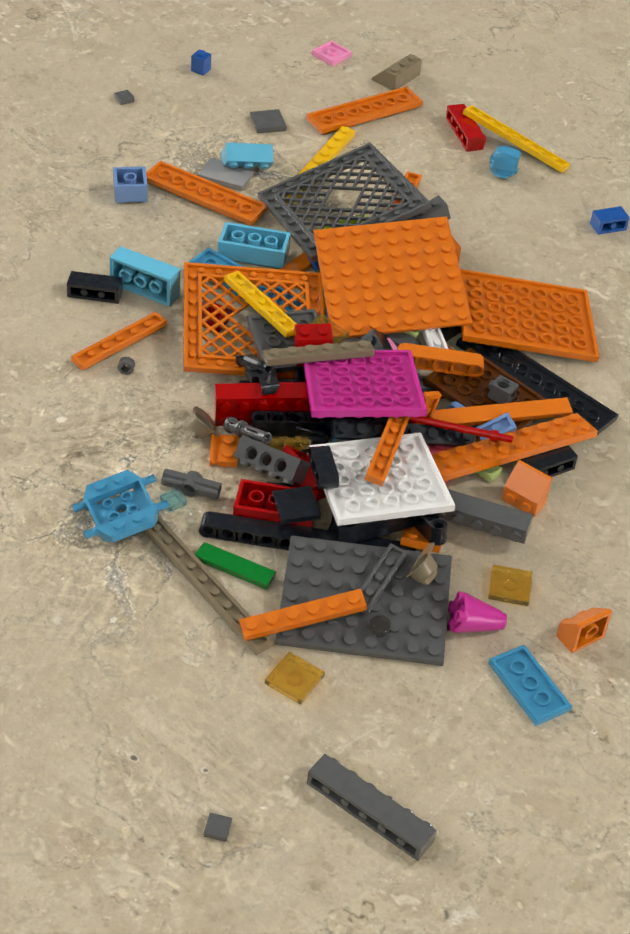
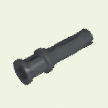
[224,417,272,444]

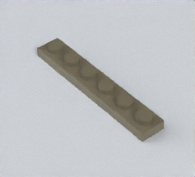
[263,340,375,366]

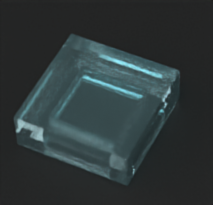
[160,488,187,512]

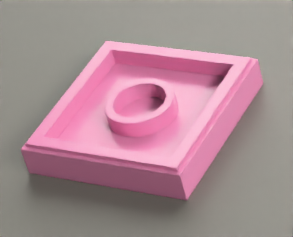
[312,40,352,67]

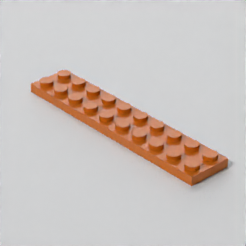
[432,413,598,482]

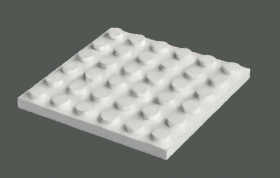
[309,433,455,526]

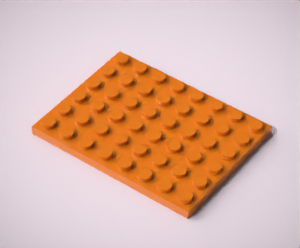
[460,269,600,362]

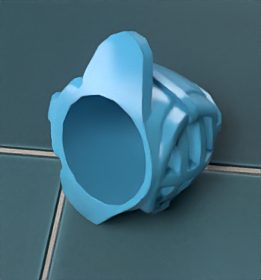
[489,146,521,179]

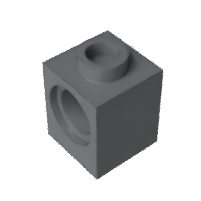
[488,375,519,404]

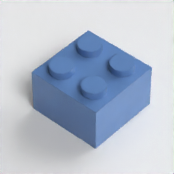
[113,166,148,203]

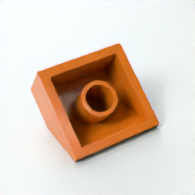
[502,460,552,517]
[556,607,612,653]

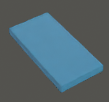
[488,645,572,727]

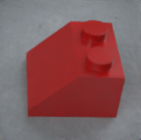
[293,323,333,367]

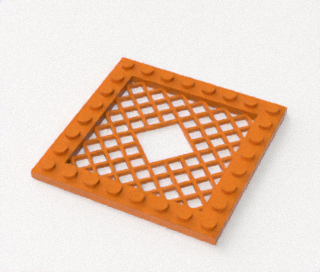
[183,262,325,379]

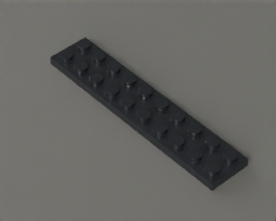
[456,337,619,435]

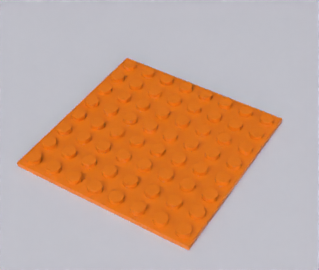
[313,216,472,339]

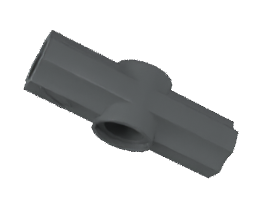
[161,469,222,499]

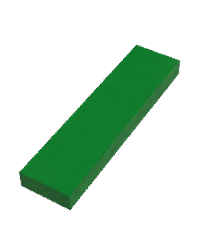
[195,542,276,590]

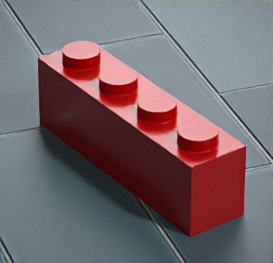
[446,104,486,152]

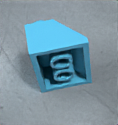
[221,142,274,169]

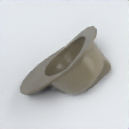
[187,406,216,439]
[405,542,438,585]

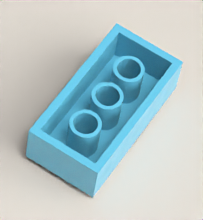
[218,222,291,268]
[109,246,180,307]

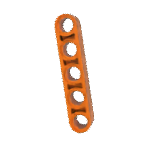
[397,343,484,377]

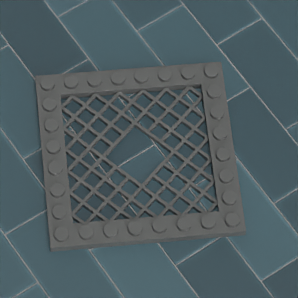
[257,142,432,262]

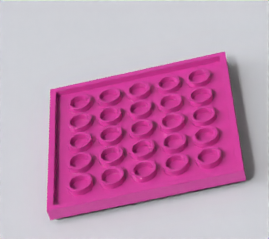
[303,350,427,418]

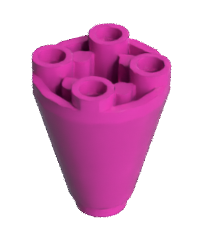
[447,591,507,633]

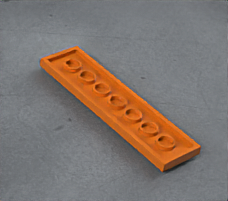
[306,86,423,135]
[146,161,268,226]

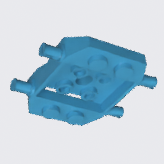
[72,470,169,543]

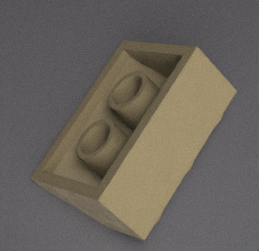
[372,54,422,90]

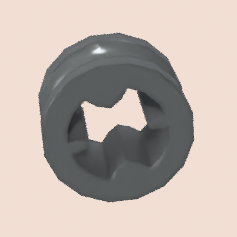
[118,357,135,375]

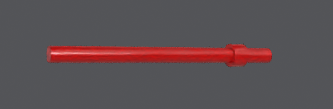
[409,416,513,443]

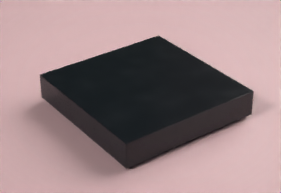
[272,486,321,525]

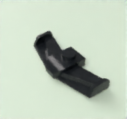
[236,354,280,395]

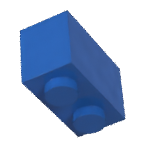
[590,206,630,235]

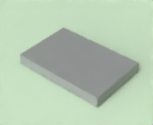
[198,158,254,191]

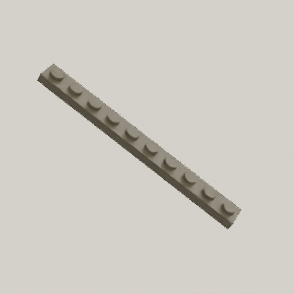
[144,515,273,655]

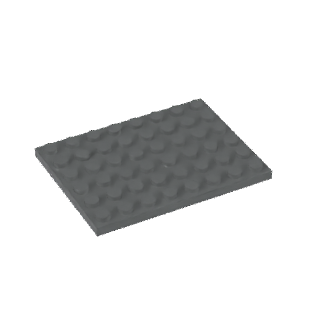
[275,536,452,666]

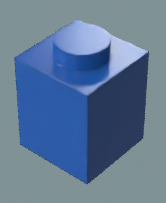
[191,49,211,76]

